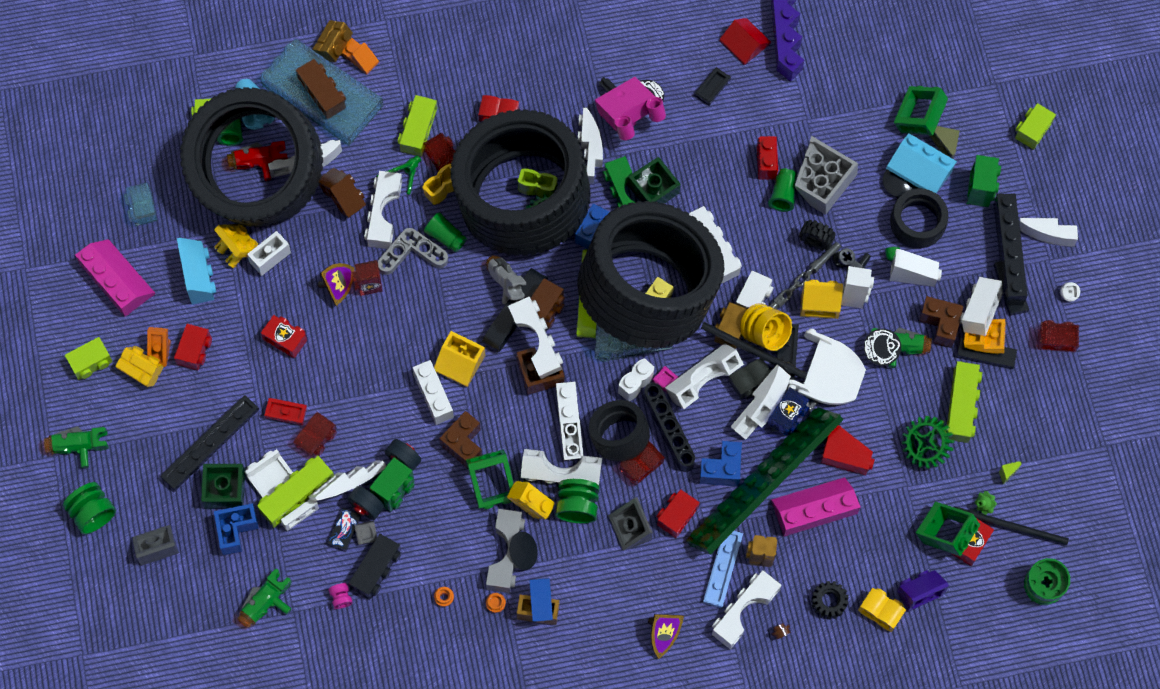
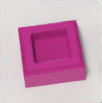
[652,366,679,393]

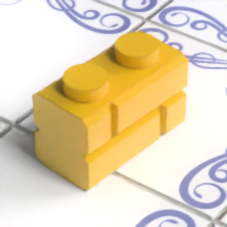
[115,346,164,387]
[507,481,555,519]

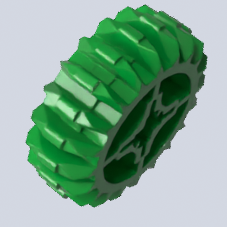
[901,416,955,469]

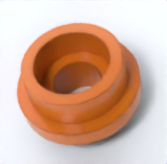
[434,587,454,607]

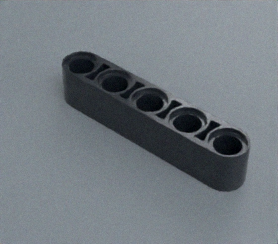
[482,268,548,352]
[644,382,695,472]

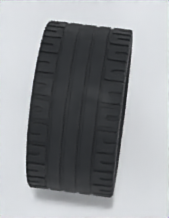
[180,87,323,227]
[451,109,591,256]
[577,201,725,348]

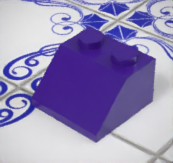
[897,570,949,612]

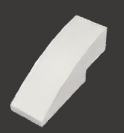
[1019,218,1078,247]

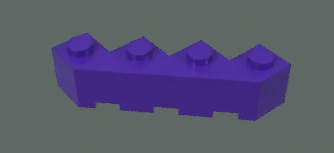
[771,0,805,82]

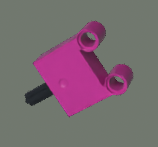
[595,77,666,140]

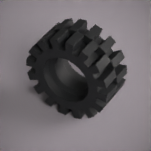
[799,220,836,251]
[811,581,849,620]

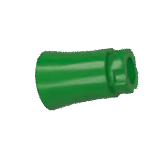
[217,118,243,146]
[768,168,796,212]
[424,212,467,252]

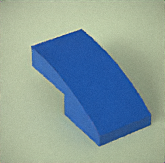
[529,578,553,622]

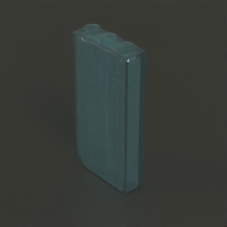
[261,38,383,146]

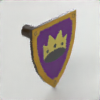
[318,263,354,306]
[648,614,684,659]

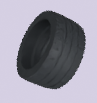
[890,188,948,249]
[589,400,650,462]

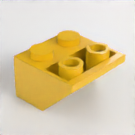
[800,280,843,319]
[434,331,485,387]

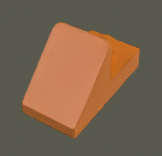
[341,38,379,75]
[147,327,171,367]

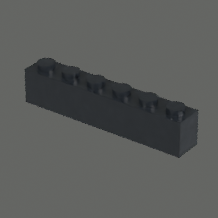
[993,193,1028,306]

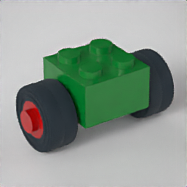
[347,439,421,520]

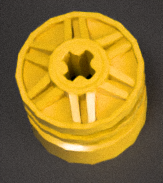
[740,303,792,351]

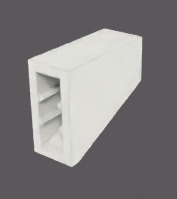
[890,249,942,287]

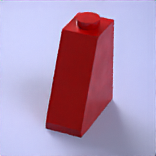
[821,425,875,475]

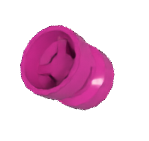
[328,583,353,609]

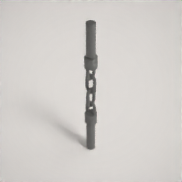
[770,242,841,309]

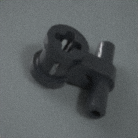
[832,248,871,269]

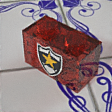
[352,260,383,296]

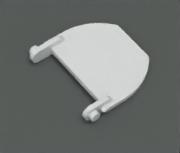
[787,329,866,405]

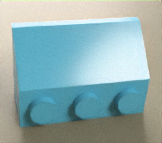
[886,133,957,194]
[177,238,217,305]

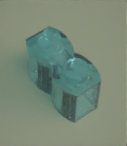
[124,182,158,226]

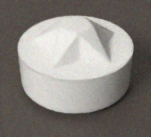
[1060,282,1080,301]

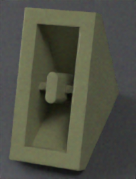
[928,126,960,159]

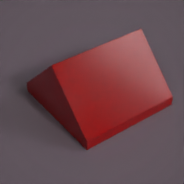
[720,18,771,65]

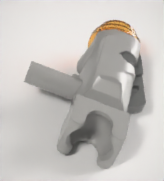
[486,256,526,304]

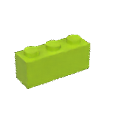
[398,95,438,157]

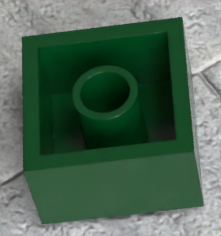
[628,156,681,203]
[201,464,245,508]

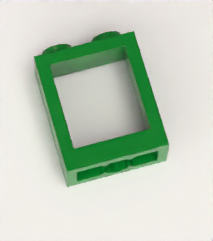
[894,86,948,136]
[466,449,514,509]
[916,501,980,557]

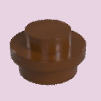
[771,623,791,640]

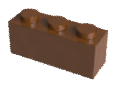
[296,59,346,119]

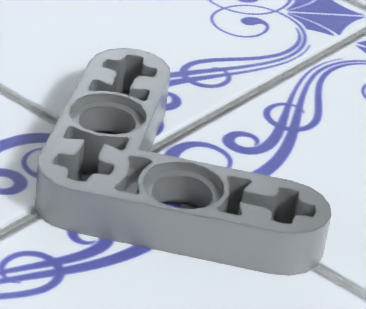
[378,228,448,275]

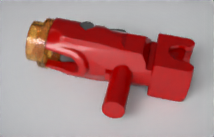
[227,141,288,181]

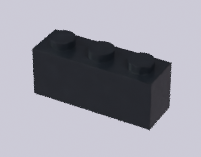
[348,534,402,600]

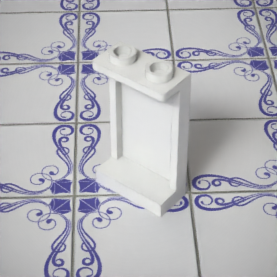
[245,449,319,531]

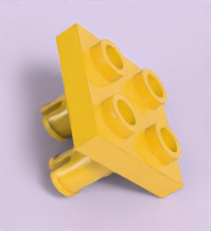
[214,224,258,268]

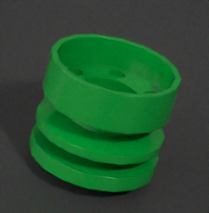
[556,479,600,524]
[62,482,116,534]
[1024,558,1070,605]

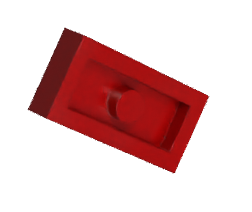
[264,398,307,426]

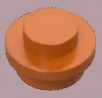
[486,593,506,613]

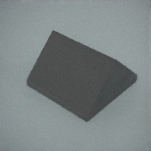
[608,497,653,551]
[132,525,179,566]

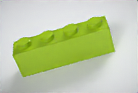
[947,361,982,443]
[257,456,334,528]

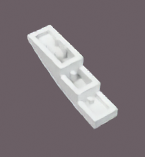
[309,461,386,500]

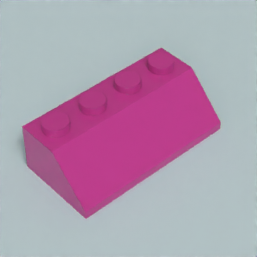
[75,239,155,317]
[771,477,860,536]

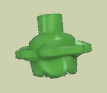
[975,491,997,515]

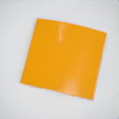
[964,319,1006,353]

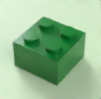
[966,155,1001,207]

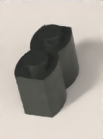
[728,358,771,399]

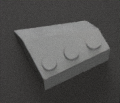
[795,136,858,215]

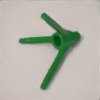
[376,155,421,195]

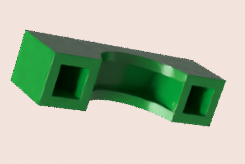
[602,156,635,207]

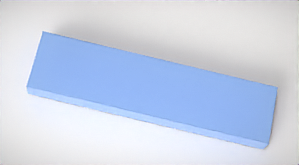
[703,531,743,608]

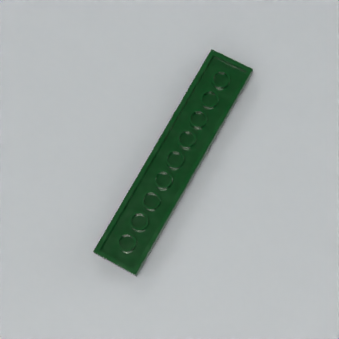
[686,407,843,555]

